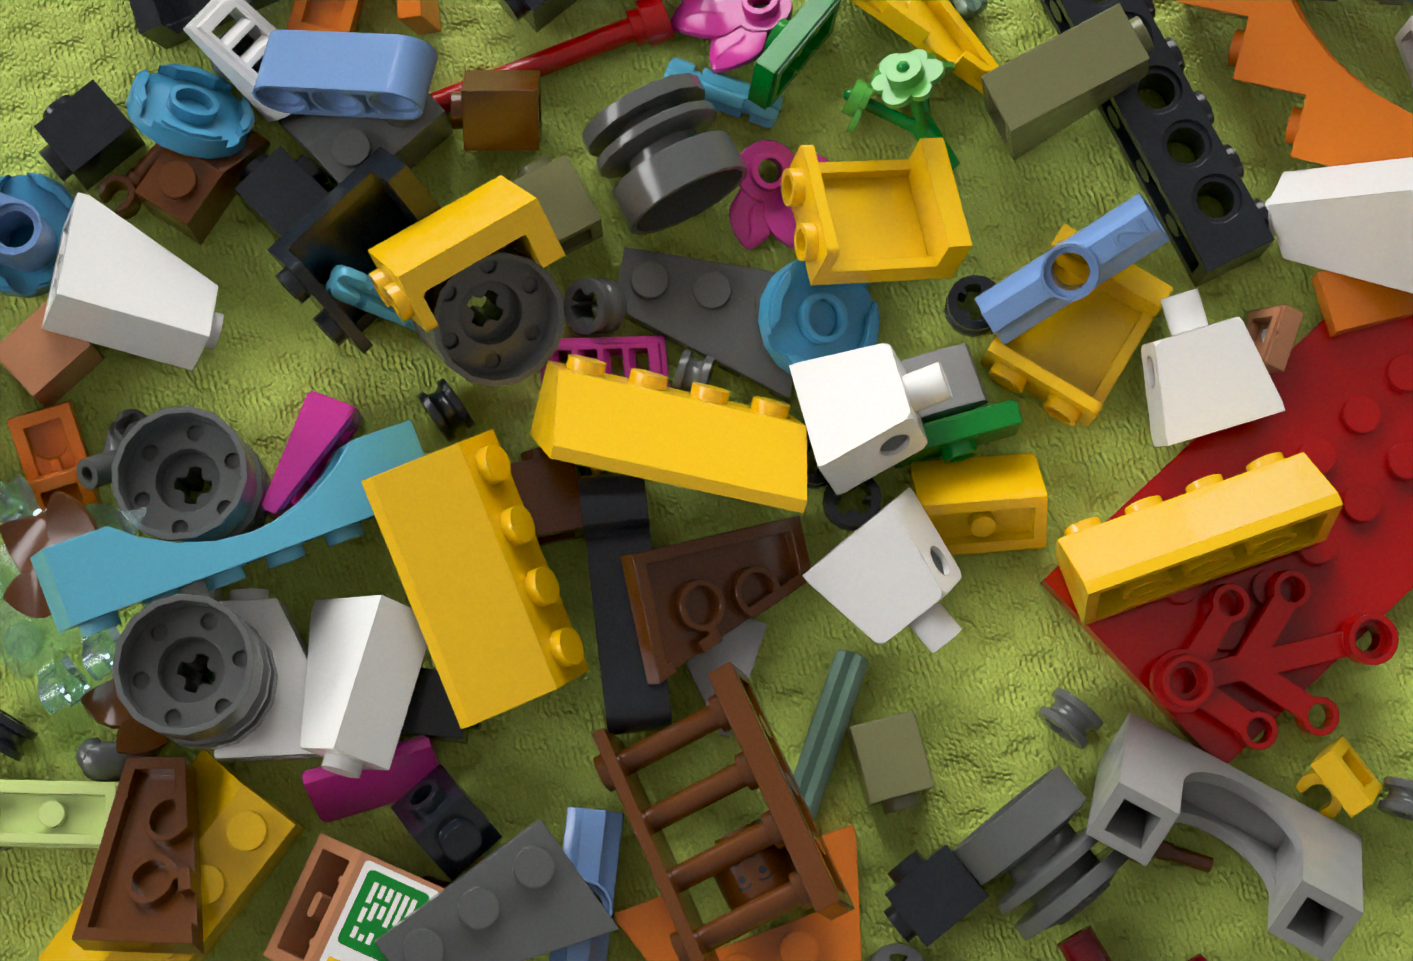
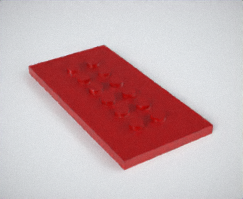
[1040,315,1413,764]

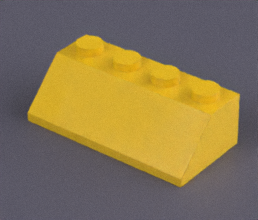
[529,354,807,513]
[361,429,589,729]
[1055,452,1343,626]
[38,750,306,961]

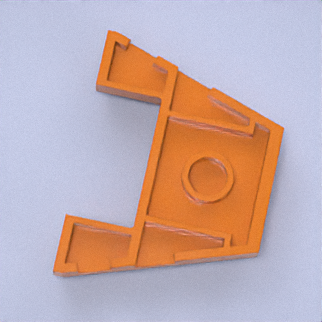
[614,824,862,961]

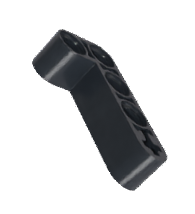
[578,473,672,735]

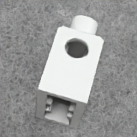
[1141,288,1285,447]
[789,343,953,495]
[803,488,962,654]

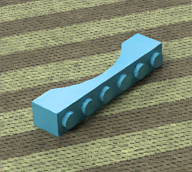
[30,420,425,638]

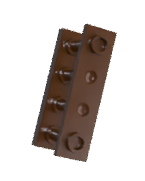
[592,662,855,961]

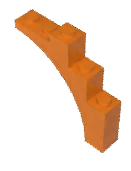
[1176,0,1413,166]

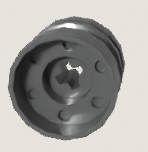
[582,73,748,235]
[409,244,565,387]
[111,406,271,543]
[111,593,278,751]
[953,765,1130,941]

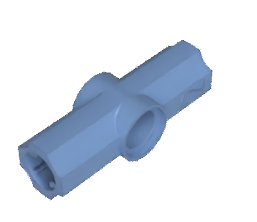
[975,192,1170,345]
[549,807,625,961]

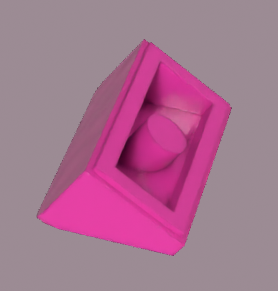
[301,735,441,822]

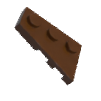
[620,516,811,684]
[71,757,204,955]

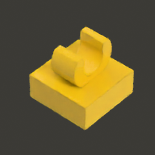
[1296,735,1383,819]

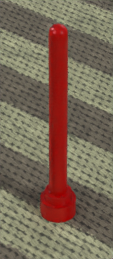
[430,0,675,114]

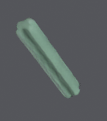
[793,650,868,821]

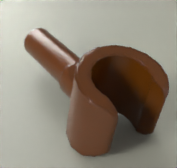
[99,143,165,220]
[1129,840,1213,873]

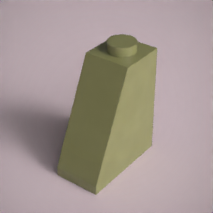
[981,3,1154,160]

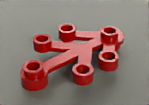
[1149,570,1399,750]

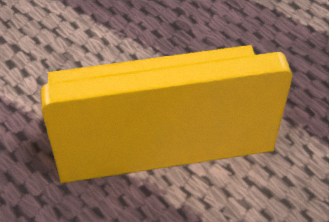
[910,453,1048,555]

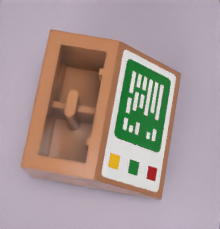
[263,833,444,961]

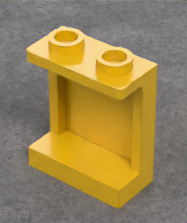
[781,138,973,286]
[367,175,565,332]
[980,223,1174,427]

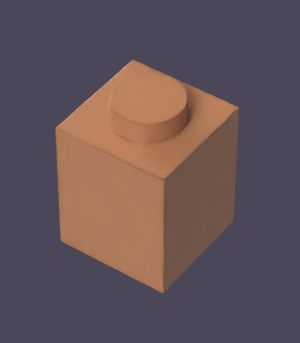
[0,301,105,407]

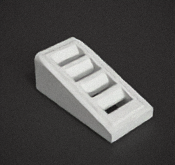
[183,0,290,122]

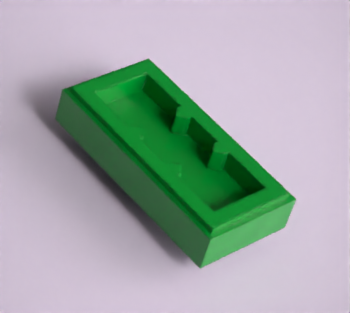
[747,0,841,110]
[894,399,1023,469]

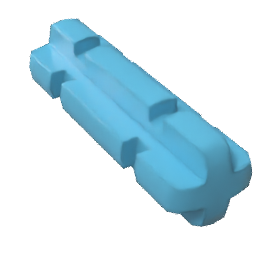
[663,58,783,128]
[325,265,415,331]

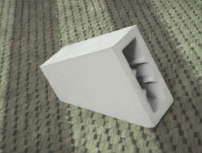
[1265,157,1413,294]
[42,192,224,370]
[213,588,324,763]
[300,595,427,778]

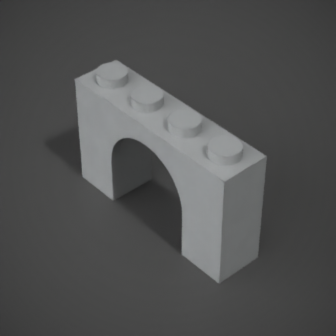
[1086,712,1364,961]

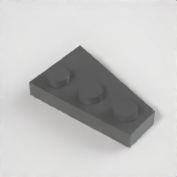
[618,247,793,404]
[374,819,619,961]

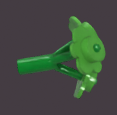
[841,49,960,170]

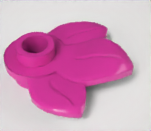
[670,0,793,74]
[729,140,830,250]

